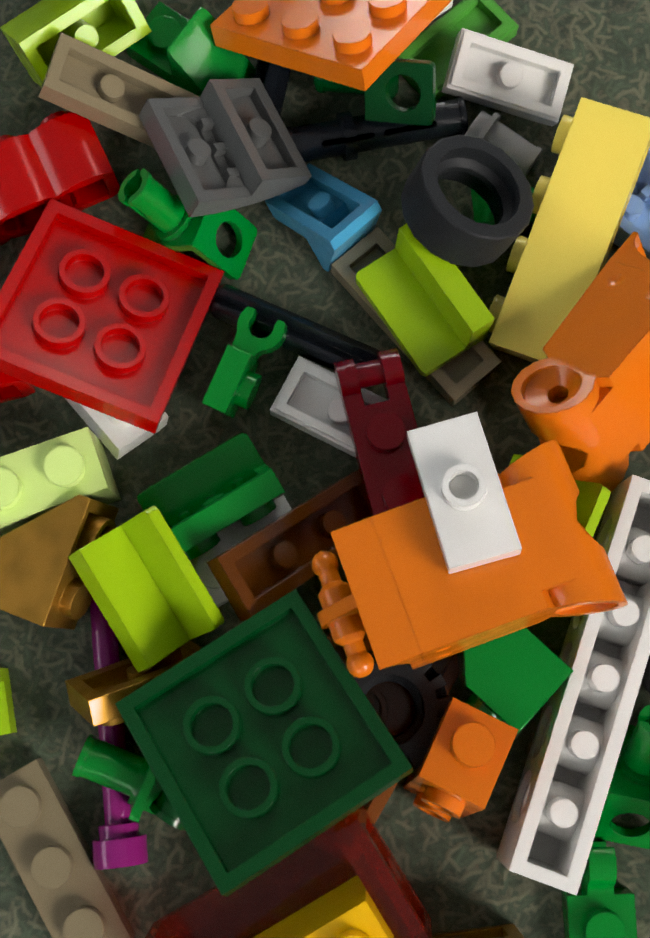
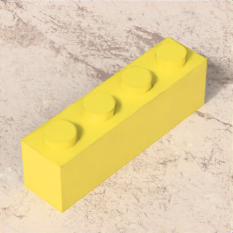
[489,97,650,363]

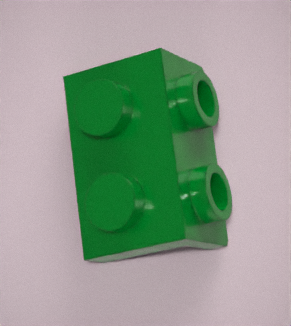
[137,432,285,560]

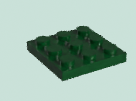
[115,589,413,897]

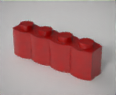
[0,111,120,246]

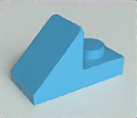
[265,163,382,272]

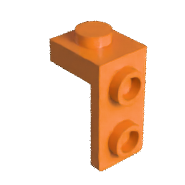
[403,697,519,823]

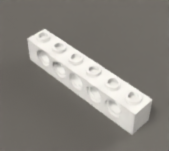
[496,475,650,896]

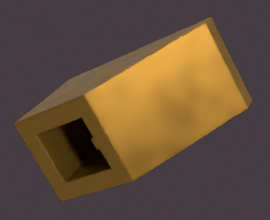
[0,494,119,630]

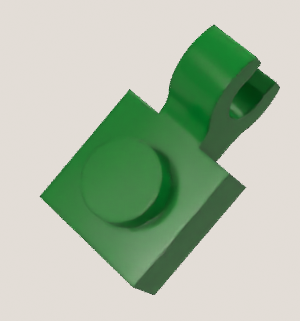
[202,306,287,419]
[561,840,637,938]

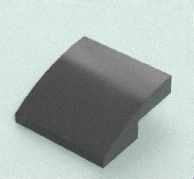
[139,78,312,218]

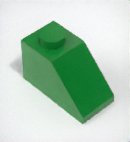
[457,628,573,734]

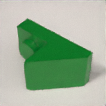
[126,1,255,96]

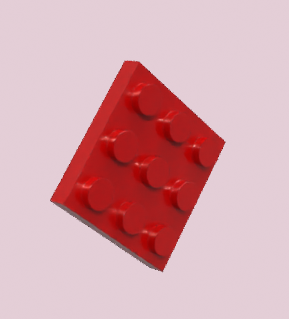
[0,198,224,434]

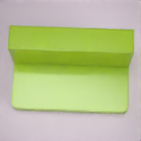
[355,224,495,376]
[68,506,224,672]

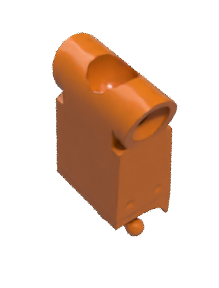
[511,231,650,492]
[311,439,628,678]

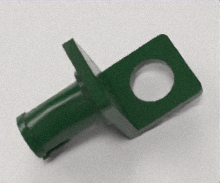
[314,58,436,126]

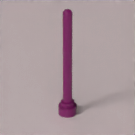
[90,598,149,870]

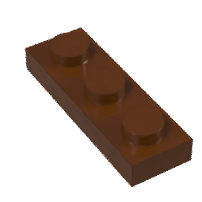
[206,469,372,621]

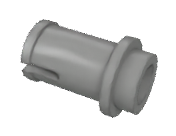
[465,110,543,177]

